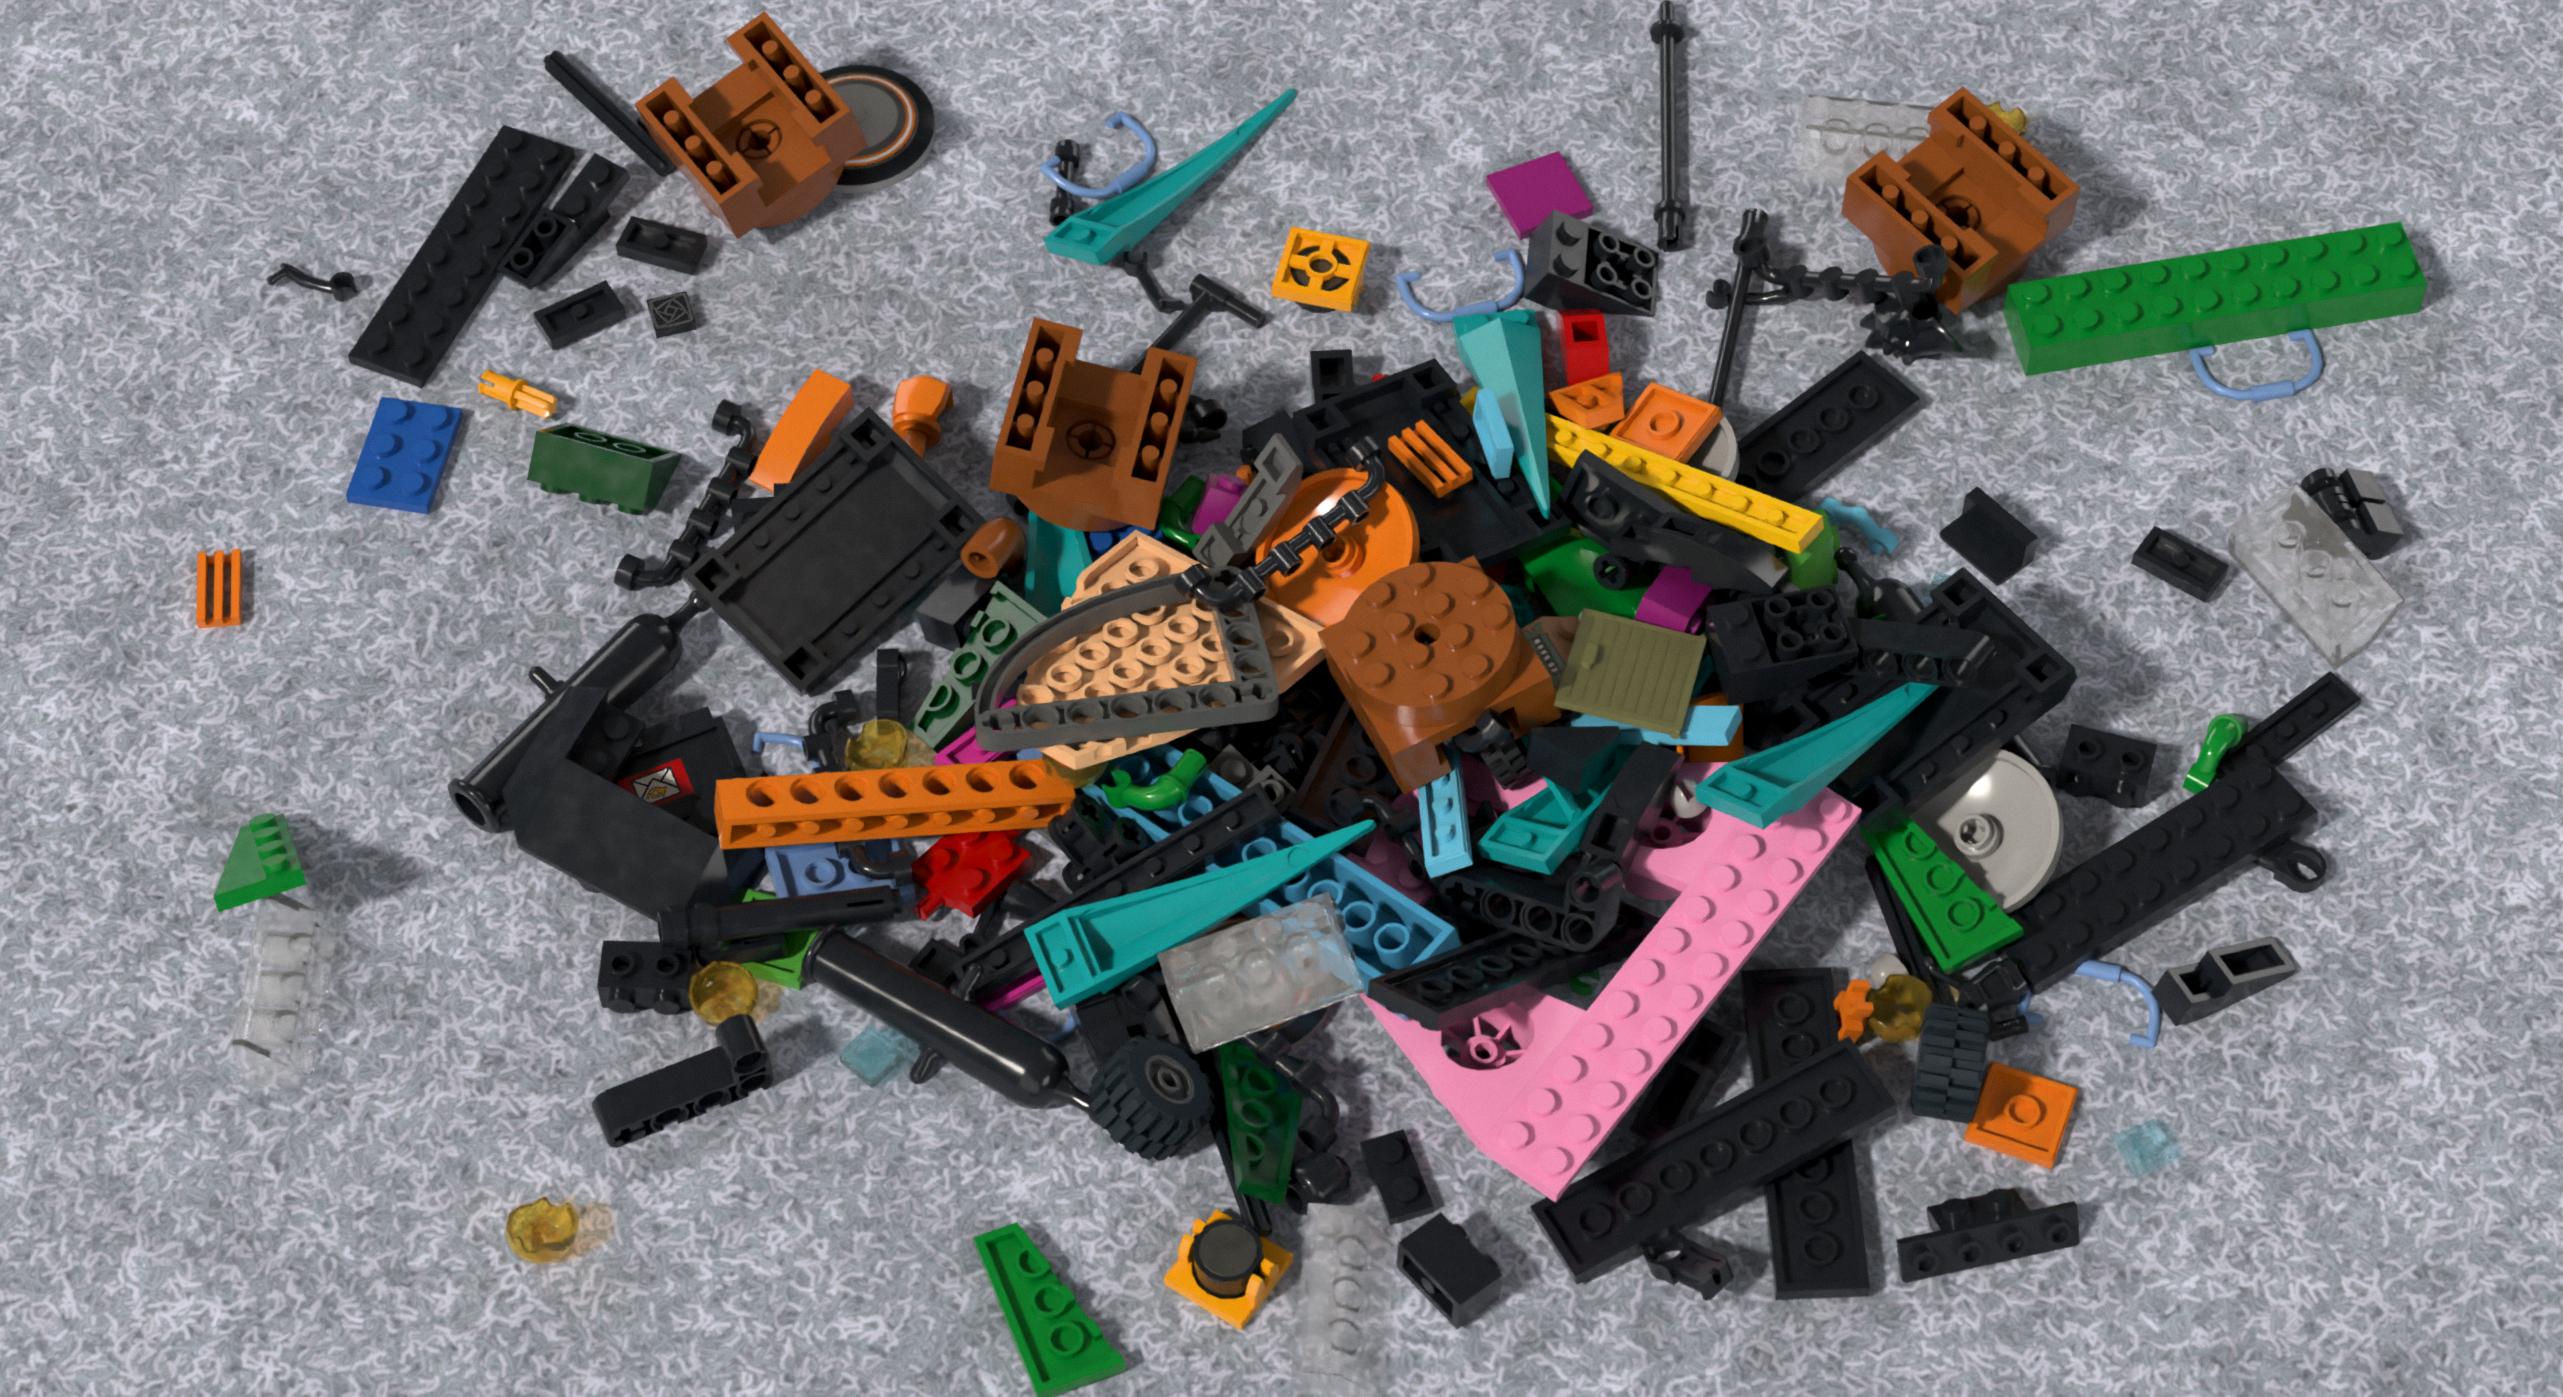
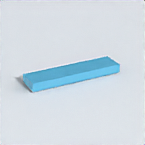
[1566,705,1743,746]
[1418,747,1473,878]

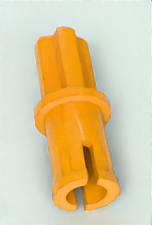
[478,369,558,419]

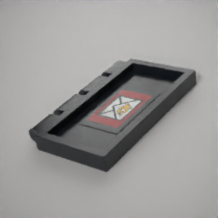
[612,706,747,821]

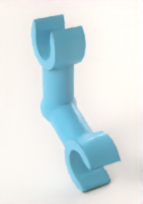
[1815,497,1899,555]

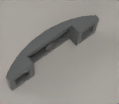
[1192,433,1303,568]

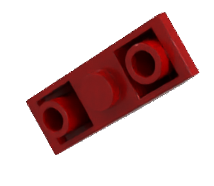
[1556,308,1610,387]

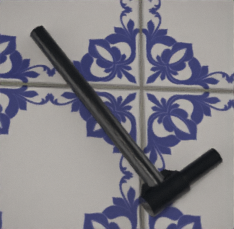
[1126,273,1266,375]

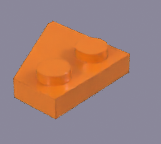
[1548,371,1625,431]

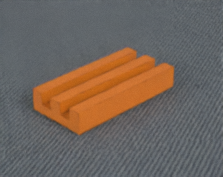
[1388,420,1473,498]
[196,549,243,629]

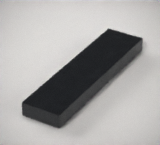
[2216,671,2361,780]

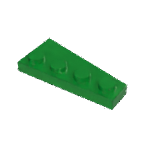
[213,813,307,912]
[1859,817,2024,975]
[973,1222,1126,1397]

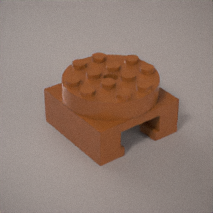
[634,11,868,239]
[1841,87,2081,316]
[989,317,1198,532]
[1317,555,1561,795]

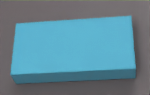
[1472,388,1514,479]

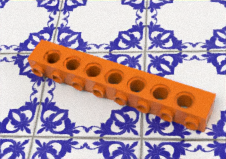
[714,758,1076,850]

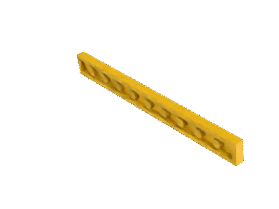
[1460,386,1824,555]

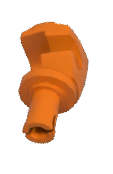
[892,375,954,459]

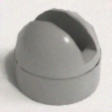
[1669,778,1707,818]
[1871,952,1910,992]

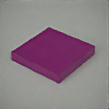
[1486,151,1593,240]

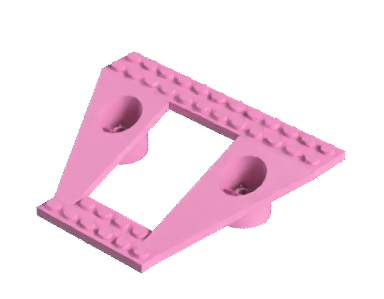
[1346,744,1862,1203]

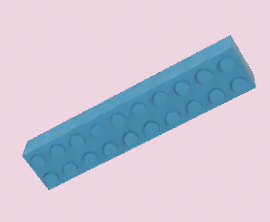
[1072,743,1461,1021]

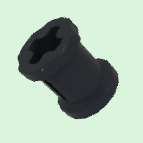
[1593,552,1648,590]

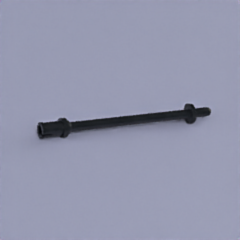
[1650,0,1686,252]
[1708,208,1768,412]

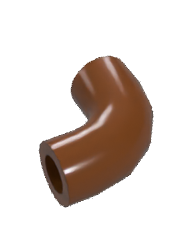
[961,516,1026,579]

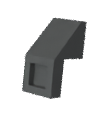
[1208,744,1297,816]

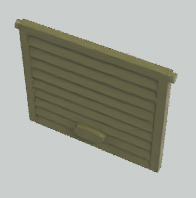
[1554,608,1707,739]

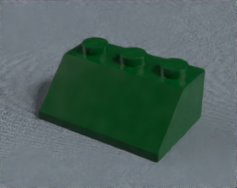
[527,422,682,515]

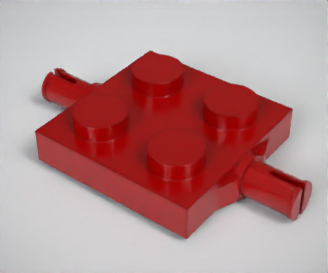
[911,829,1034,921]

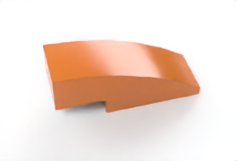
[749,368,854,493]

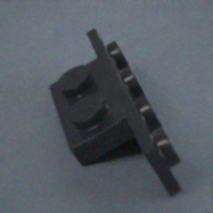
[1897,1188,2080,1283]

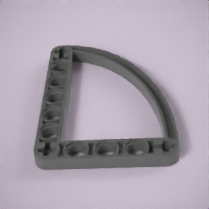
[974,566,1279,752]

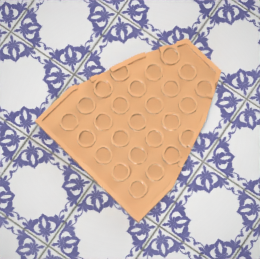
[1012,530,1326,770]

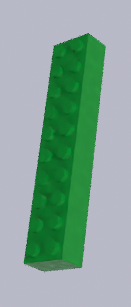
[2003,222,2427,376]

